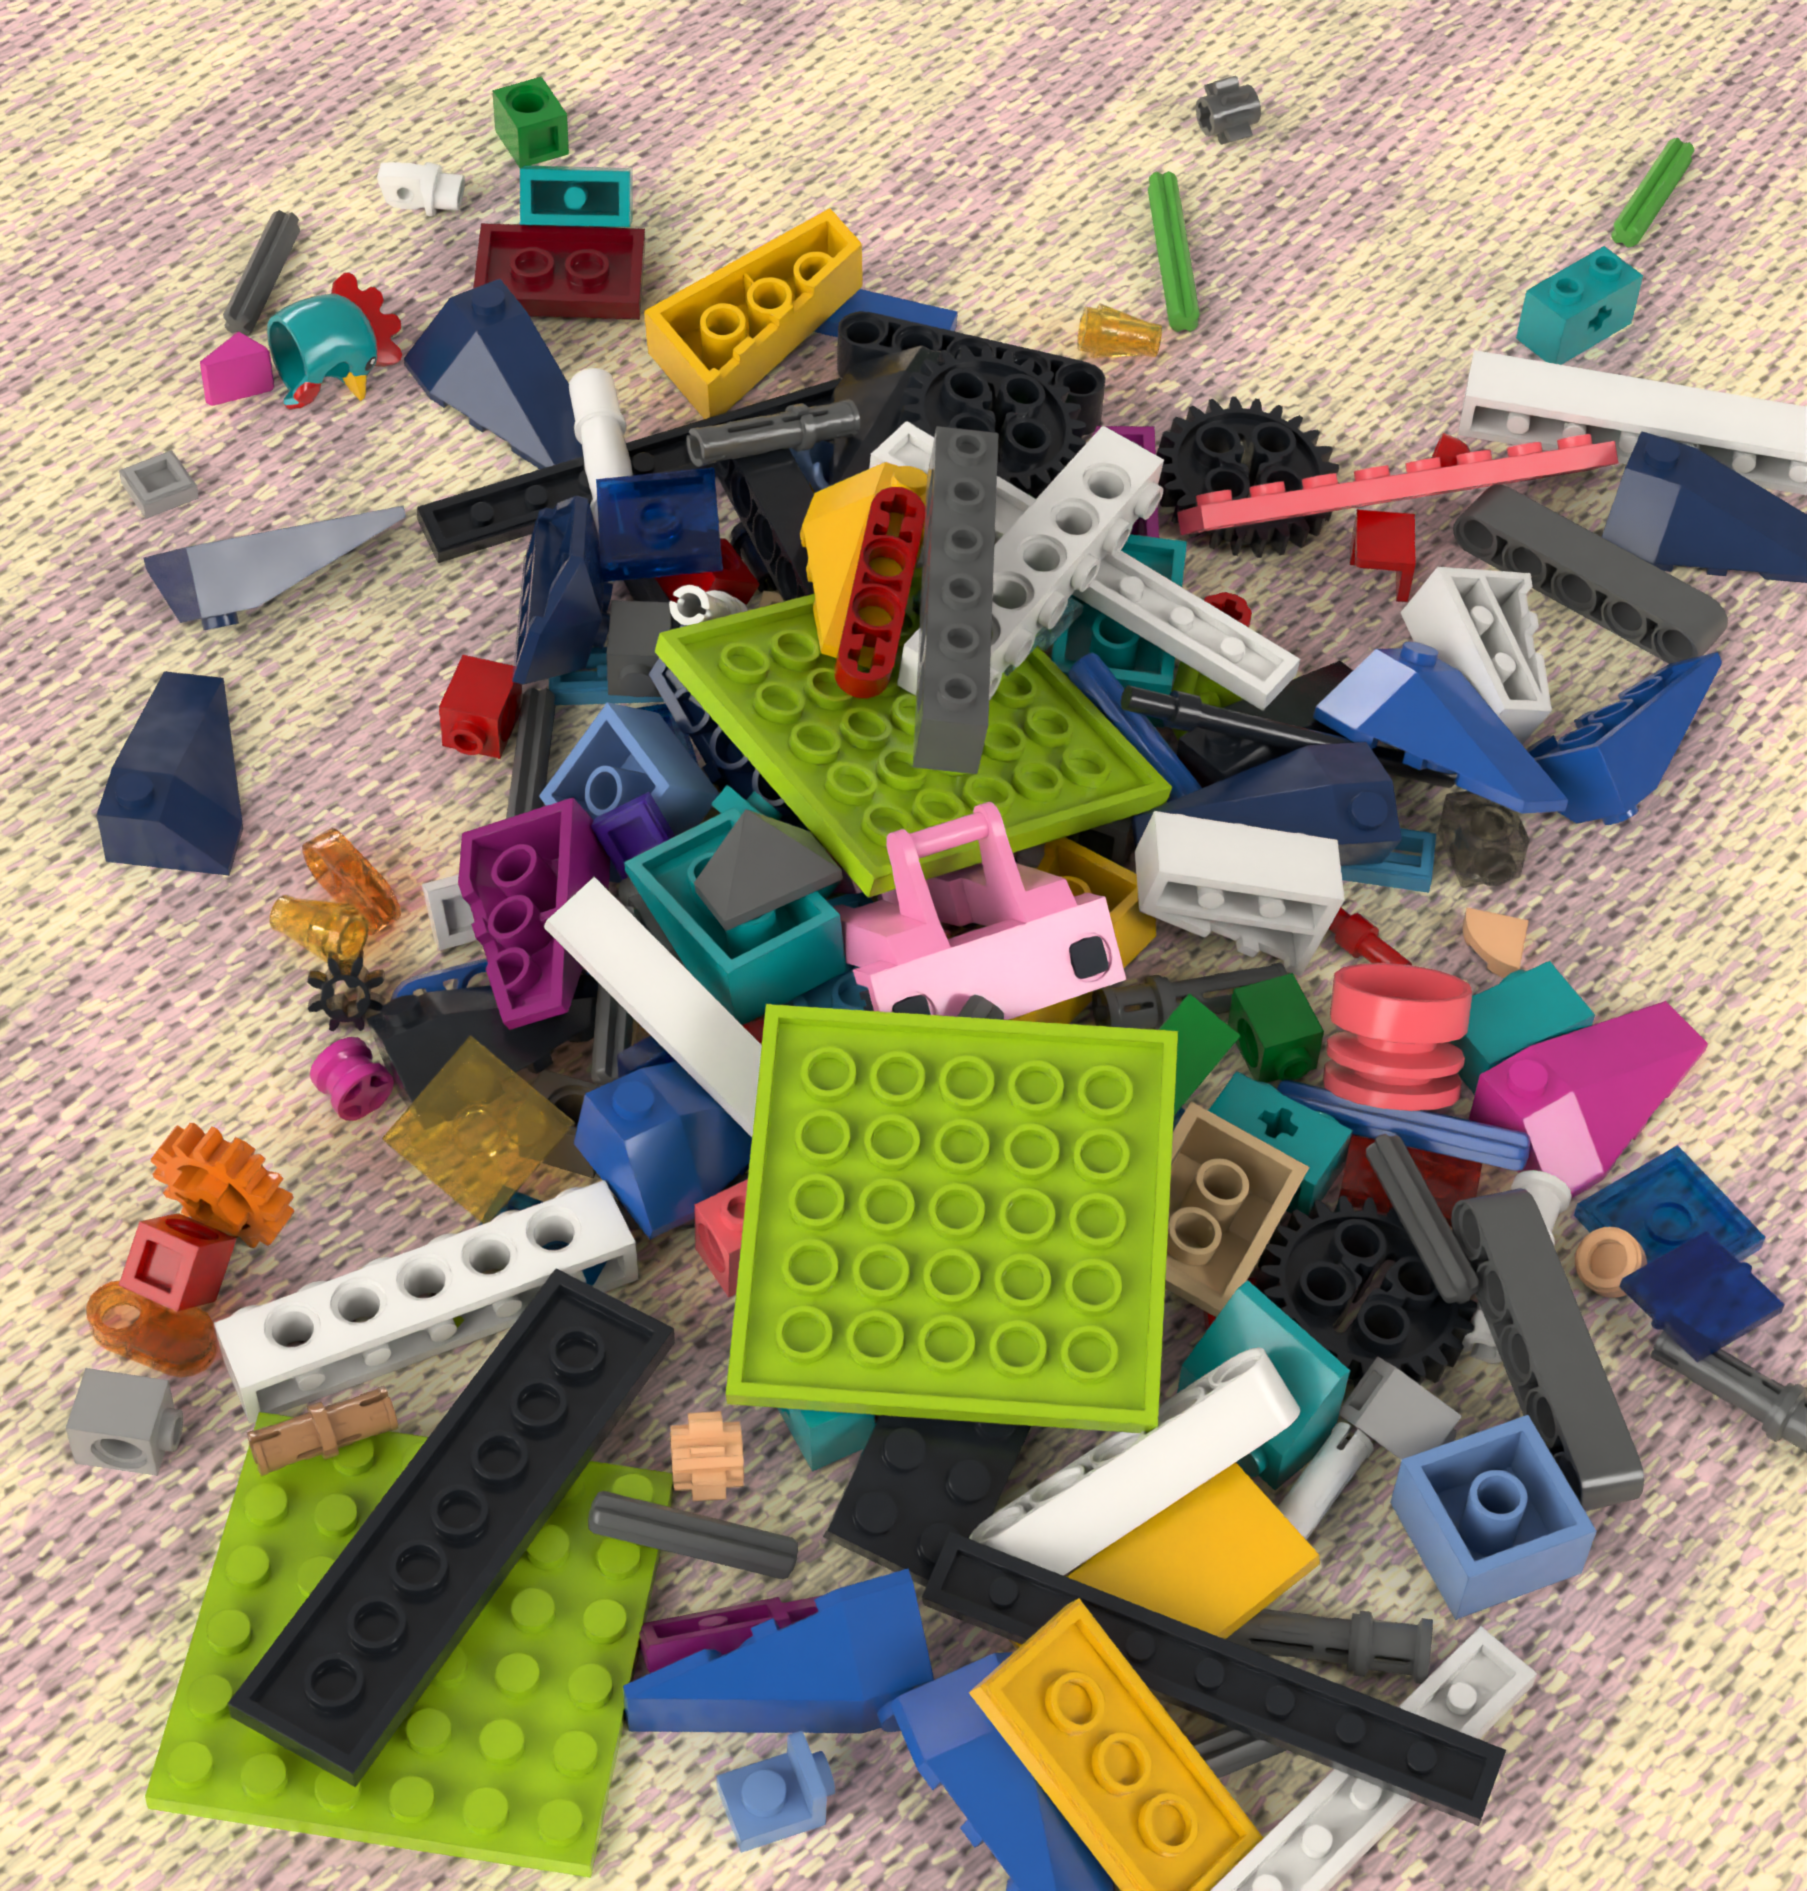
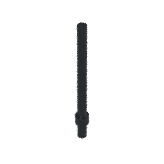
[1121,685,1457,788]

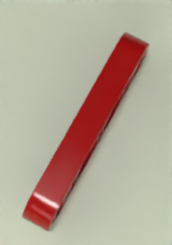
[834,487,925,699]

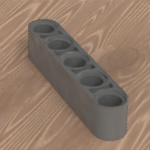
[1453,484,1728,664]
[1451,1188,1644,1512]

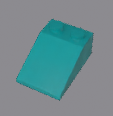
[1051,534,1187,728]
[624,807,847,1025]

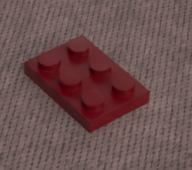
[473,223,645,320]

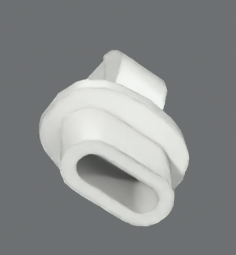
[377,162,465,216]

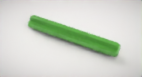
[1148,171,1200,332]

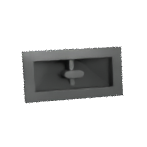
[694,809,843,931]

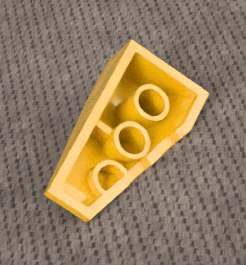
[800,462,927,668]

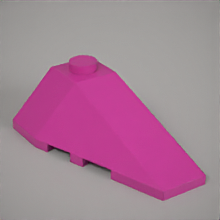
[1469,1001,1708,1199]

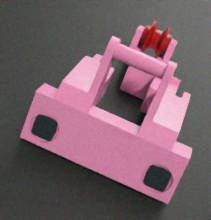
[826,801,1126,1020]

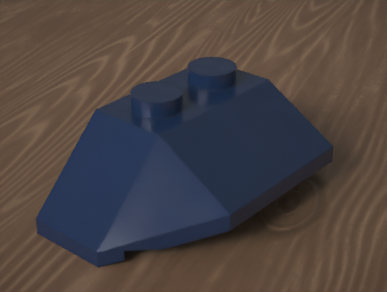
[512,496,613,685]

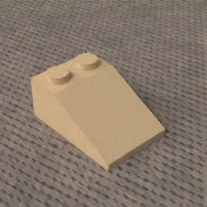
[1165,1101,1309,1317]

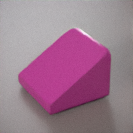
[200,332,275,406]

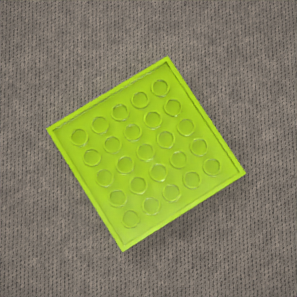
[655,567,1172,898]
[726,1004,1178,1433]
[145,1412,674,1878]

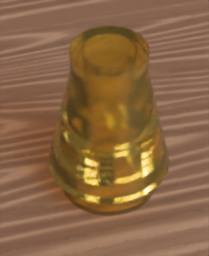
[1077,303,1162,359]
[269,895,369,963]

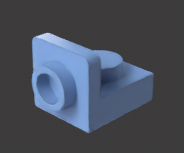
[716,1730,835,1853]

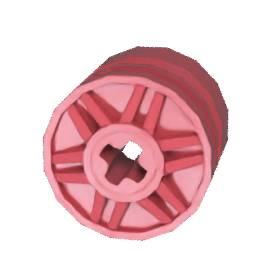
[1323,963,1472,1111]

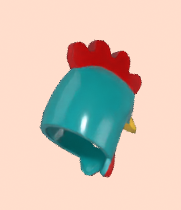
[267,272,402,409]

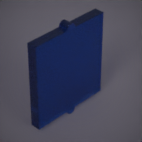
[1619,1231,1785,1362]

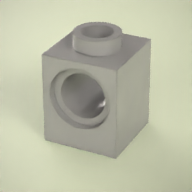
[1339,1357,1462,1460]
[66,1368,183,1476]

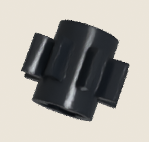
[307,950,386,1032]

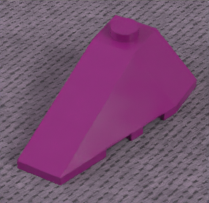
[458,797,610,1030]

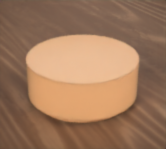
[1575,1227,1647,1298]

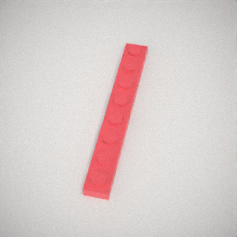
[1177,434,1618,535]

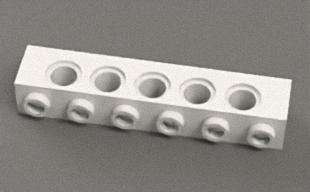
[897,426,1164,700]
[214,1180,639,1424]

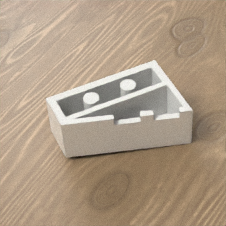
[1400,567,1552,745]
[1135,811,1345,976]

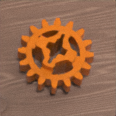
[151,1123,295,1248]

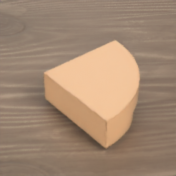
[1463,907,1529,978]

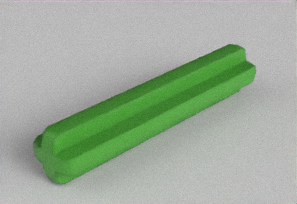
[1611,138,1695,248]

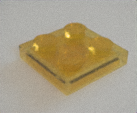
[382,1035,574,1225]

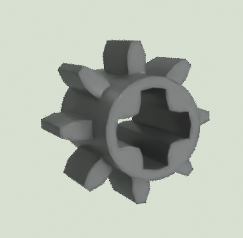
[1196,75,1261,145]

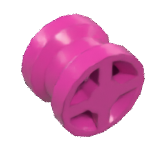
[309,1037,394,1121]

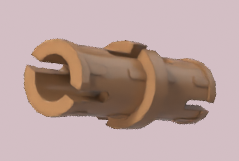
[247,1386,398,1476]

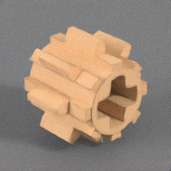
[670,1411,744,1502]

